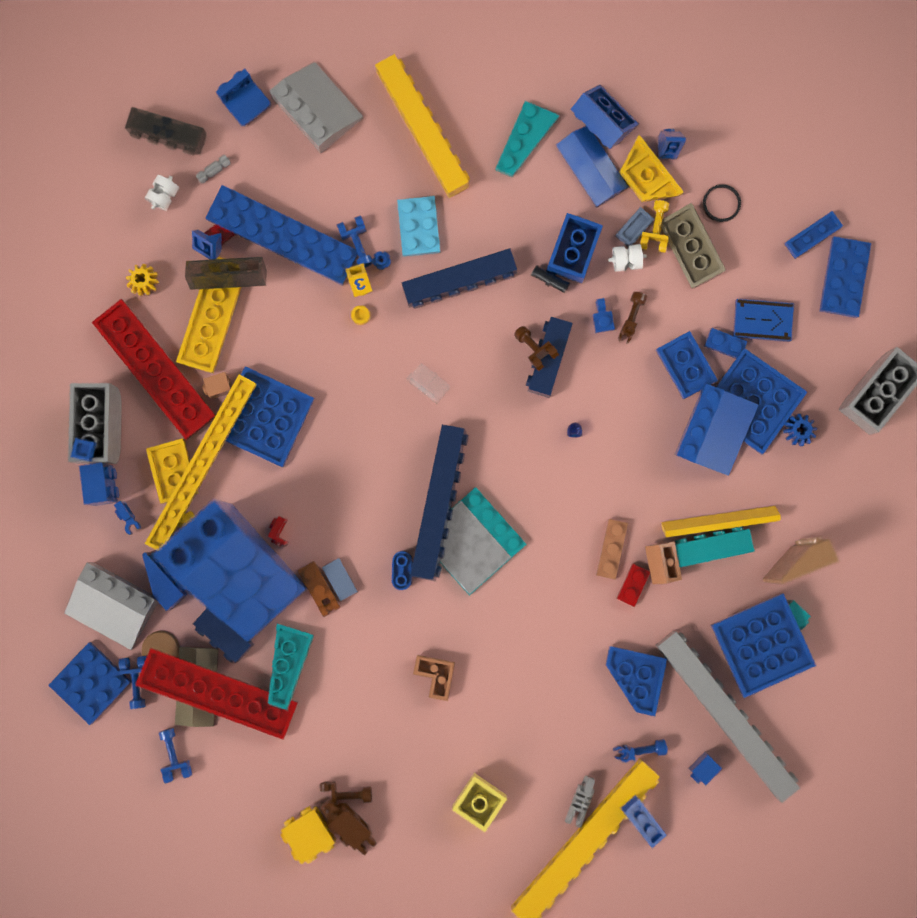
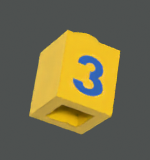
[345,263,372,297]

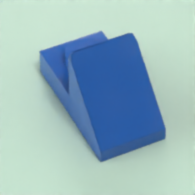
[192,230,222,262]

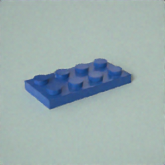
[819,236,871,318]

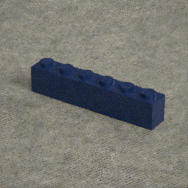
[401,248,517,309]

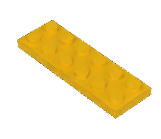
[176,257,248,374]

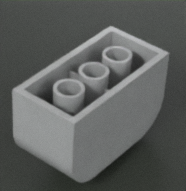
[839,347,917,435]
[68,383,122,464]

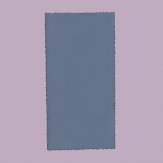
[615,207,655,247]
[322,558,358,601]

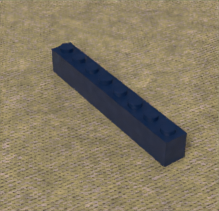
[410,424,469,582]

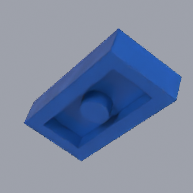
[704,328,748,359]

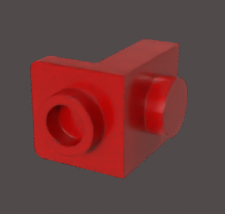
[268,516,289,547]

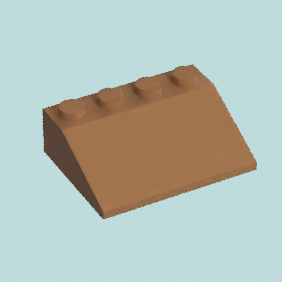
[763,536,839,584]

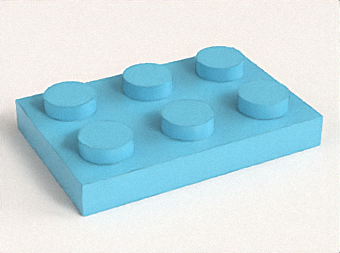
[397,196,440,257]

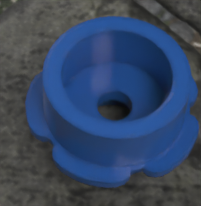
[372,251,391,270]

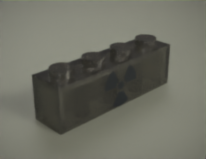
[125,107,207,155]
[185,257,267,290]

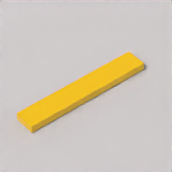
[661,506,781,537]

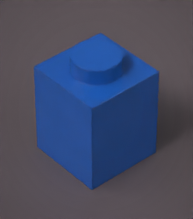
[688,752,722,785]

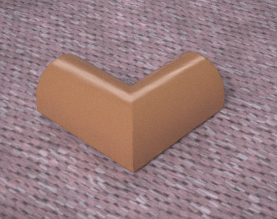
[413,655,455,701]

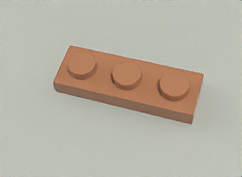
[596,519,628,580]

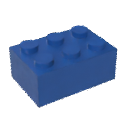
[547,213,603,283]

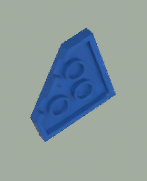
[605,646,667,716]

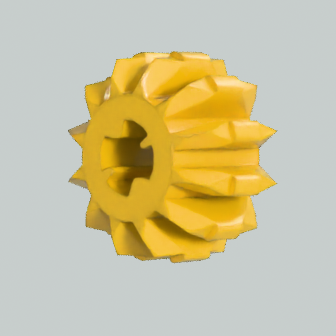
[126,264,159,296]

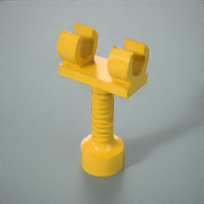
[640,200,669,253]

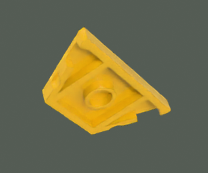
[619,135,683,202]

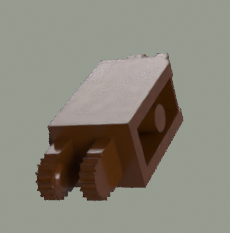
[320,799,377,855]

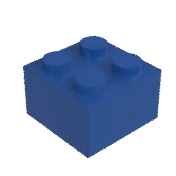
[79,463,119,506]

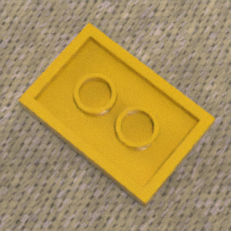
[146,438,199,504]

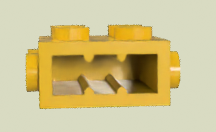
[280,805,337,864]

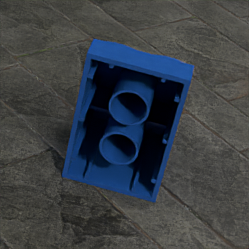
[153,500,307,642]

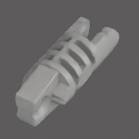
[565,775,595,828]

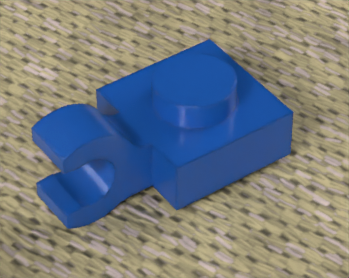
[592,298,615,334]
[114,501,141,535]

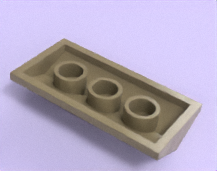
[661,203,726,289]
[175,647,219,727]

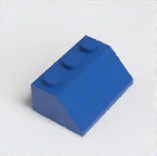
[570,85,639,149]

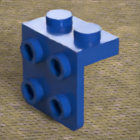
[216,69,271,126]

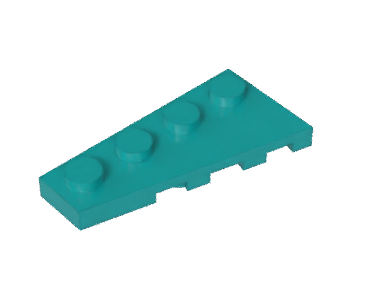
[495,101,560,178]
[268,624,314,710]

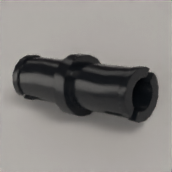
[531,265,570,293]

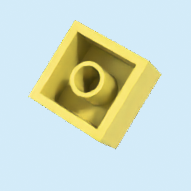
[452,773,507,832]

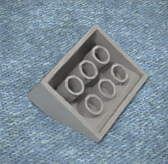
[270,62,363,153]
[64,562,158,650]

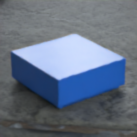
[71,438,96,462]

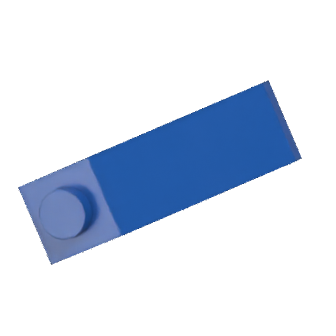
[658,129,686,159]

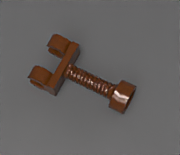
[618,292,647,344]
[514,326,559,371]
[320,782,372,805]

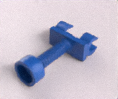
[337,215,373,268]
[118,656,147,709]
[158,728,192,784]
[612,739,668,762]

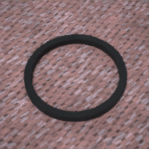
[703,184,741,222]

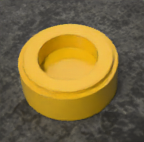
[351,305,370,325]

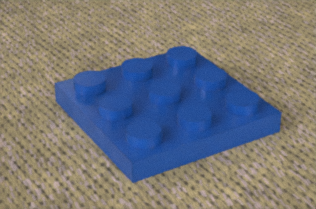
[48,642,132,725]

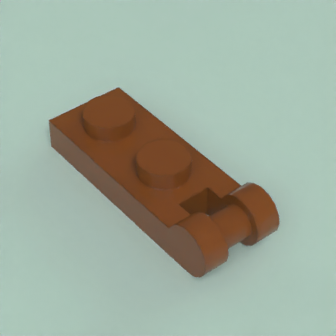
[297,561,341,617]

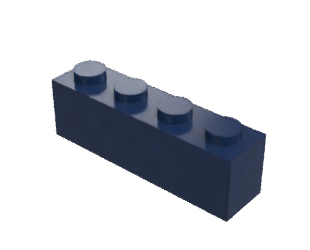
[525,317,573,398]

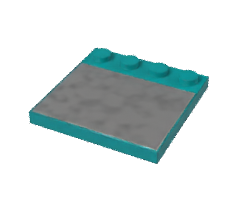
[440,487,527,596]

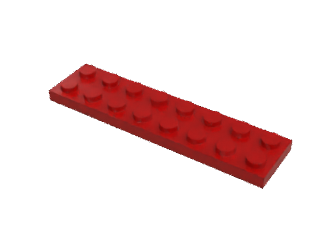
[92,299,216,440]
[136,648,298,740]

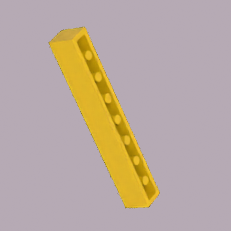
[375,54,470,198]

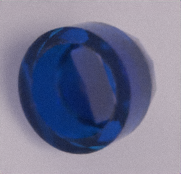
[567,423,583,438]

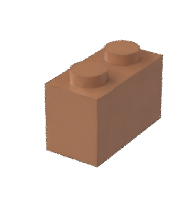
[645,541,682,584]

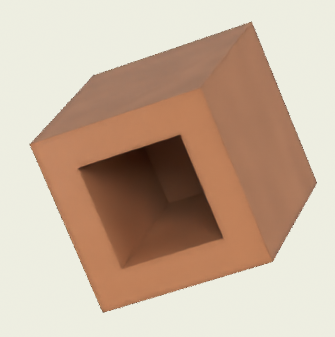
[202,372,232,399]

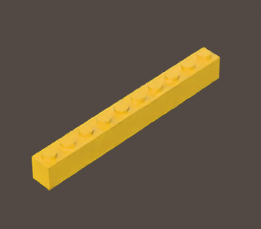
[511,758,660,918]

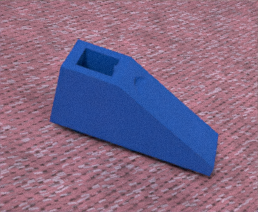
[142,552,188,611]

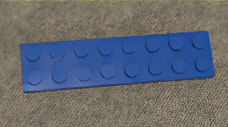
[205,185,358,286]

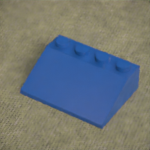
[675,383,758,476]

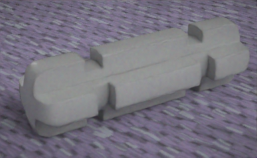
[196,155,231,183]

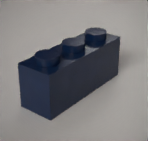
[193,608,254,663]

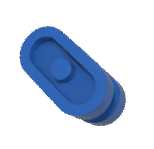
[392,551,413,590]

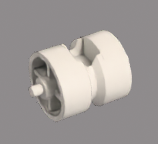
[144,175,179,211]
[608,244,647,272]

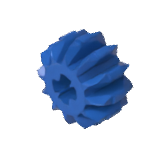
[783,414,817,447]

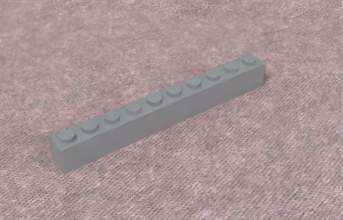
[656,631,800,803]

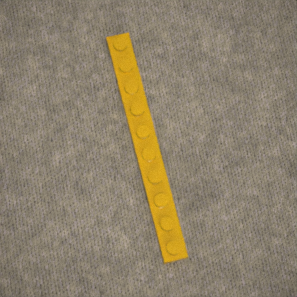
[144,374,257,550]

